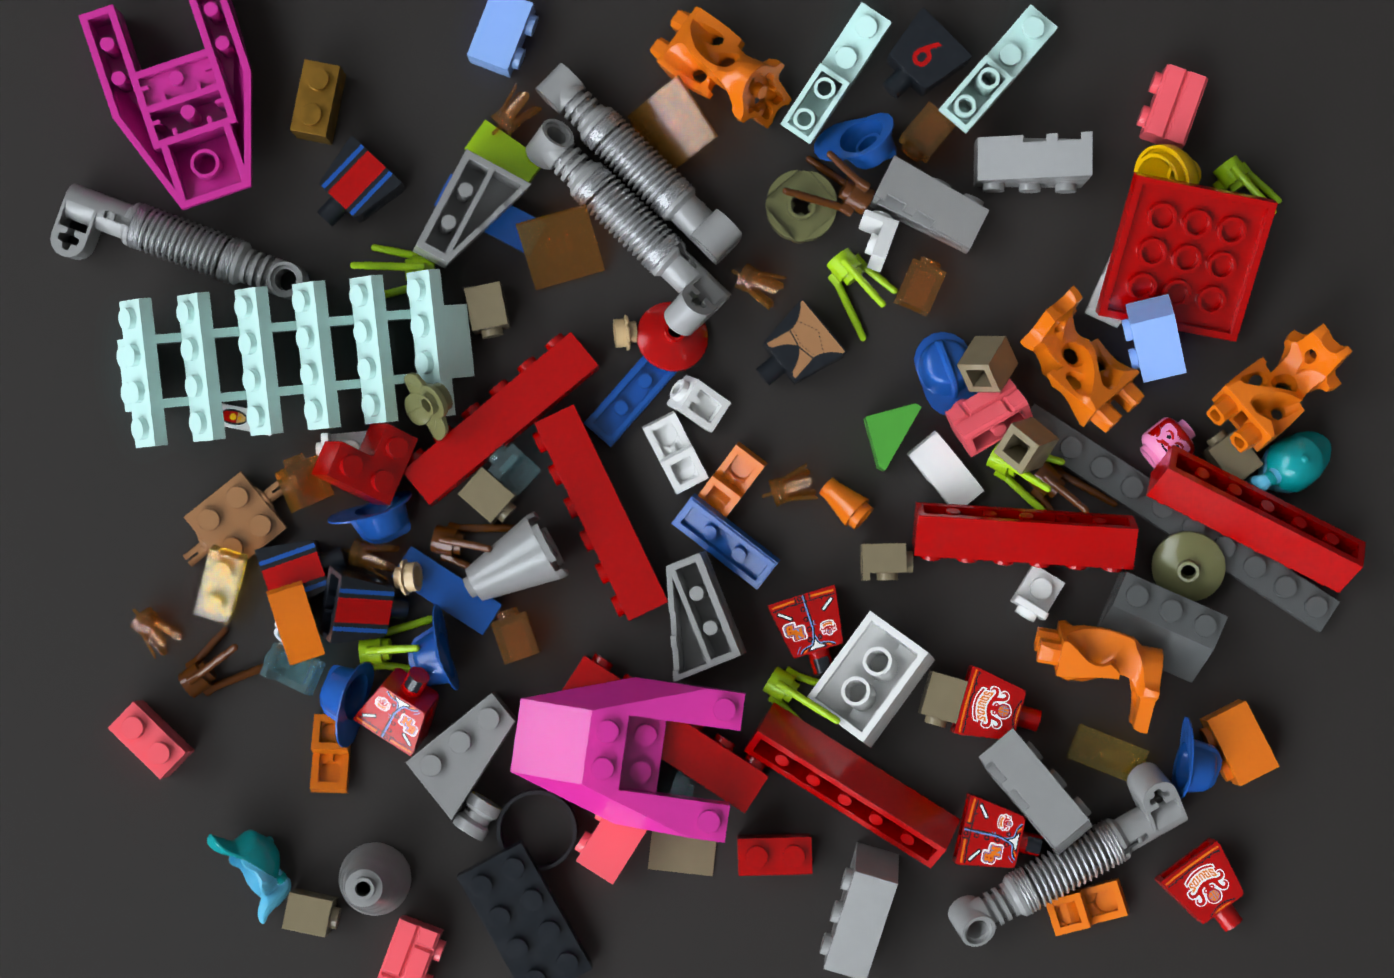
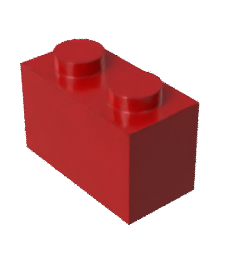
[737,833,813,876]

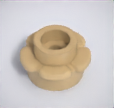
[613,315,637,351]
[393,559,423,595]

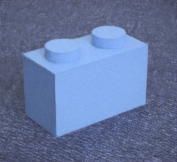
[467,0,539,78]
[1121,294,1187,383]

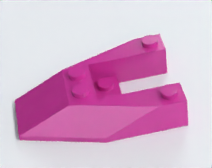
[78,0,252,210]
[510,677,745,843]

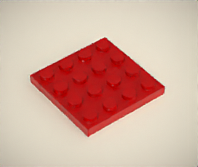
[1095,172,1278,342]

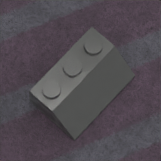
[1096,572,1228,683]

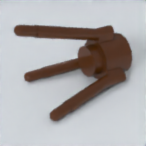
[782,151,875,217]
[1028,461,1118,513]
[431,522,516,569]
[178,626,274,698]

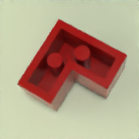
[311,423,418,505]

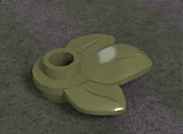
[404,372,453,440]

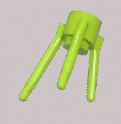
[1213,155,1282,214]
[350,244,435,299]
[826,248,898,341]
[986,443,1065,510]
[358,615,444,673]
[762,666,840,724]

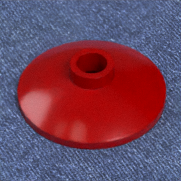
[637,302,708,372]

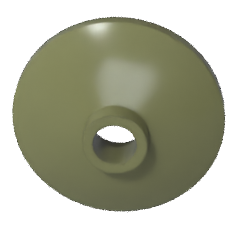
[1152,531,1226,601]

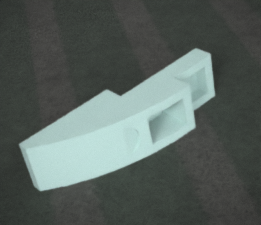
[780,2,892,144]
[938,4,1058,134]

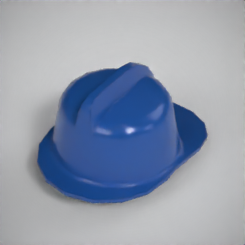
[814,113,897,170]
[914,332,979,415]
[327,490,412,544]
[408,604,459,690]
[320,662,374,747]
[1172,717,1222,799]

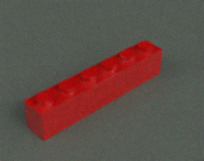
[404,332,600,506]
[532,404,668,621]
[1146,445,1366,593]
[912,502,1139,573]
[561,653,769,813]
[744,703,961,869]

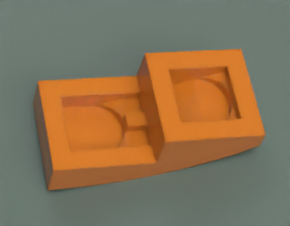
[698,442,768,517]
[266,580,325,666]
[310,714,351,793]
[1046,877,1130,936]

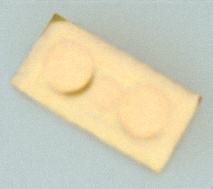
[193,544,248,625]
[1066,723,1149,781]

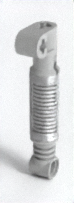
[535,63,742,265]
[526,119,732,336]
[50,183,310,300]
[948,762,1188,947]

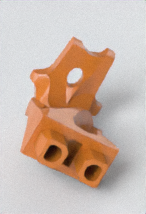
[650,6,792,129]
[1020,286,1145,433]
[1206,323,1353,453]
[1034,620,1164,734]

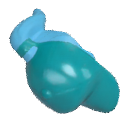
[1244,431,1332,494]
[207,829,291,924]

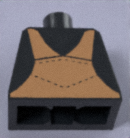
[755,299,847,386]

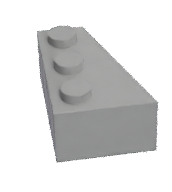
[974,131,1093,194]
[412,149,531,269]
[870,155,989,254]
[666,551,747,682]
[405,691,518,820]
[979,728,1092,855]
[819,842,899,978]

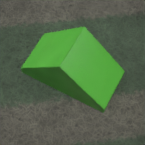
[863,403,922,472]

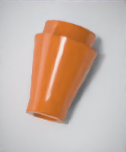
[819,477,874,530]

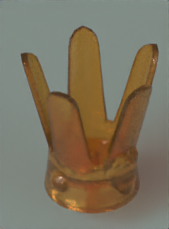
[490,83,542,137]
[731,263,787,310]
[762,463,818,507]
[343,538,400,581]
[130,607,182,659]

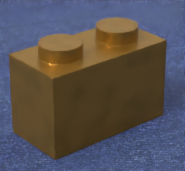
[290,59,346,145]

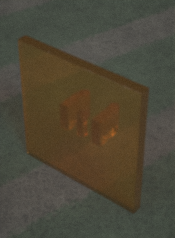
[627,75,718,169]
[516,204,605,290]

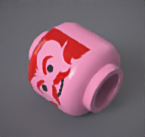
[1140,417,1196,468]

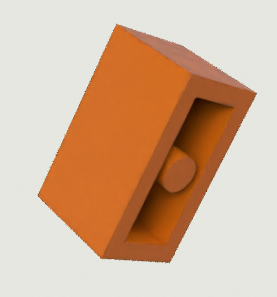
[1200,699,1280,786]

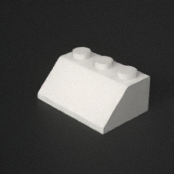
[807,611,935,748]

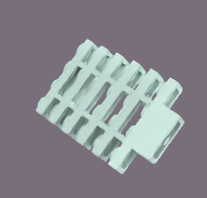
[117,269,475,448]

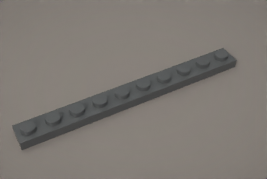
[1030,403,1340,632]

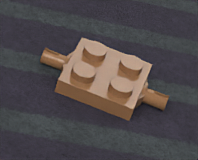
[183,471,289,574]

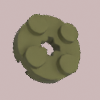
[765,170,837,244]

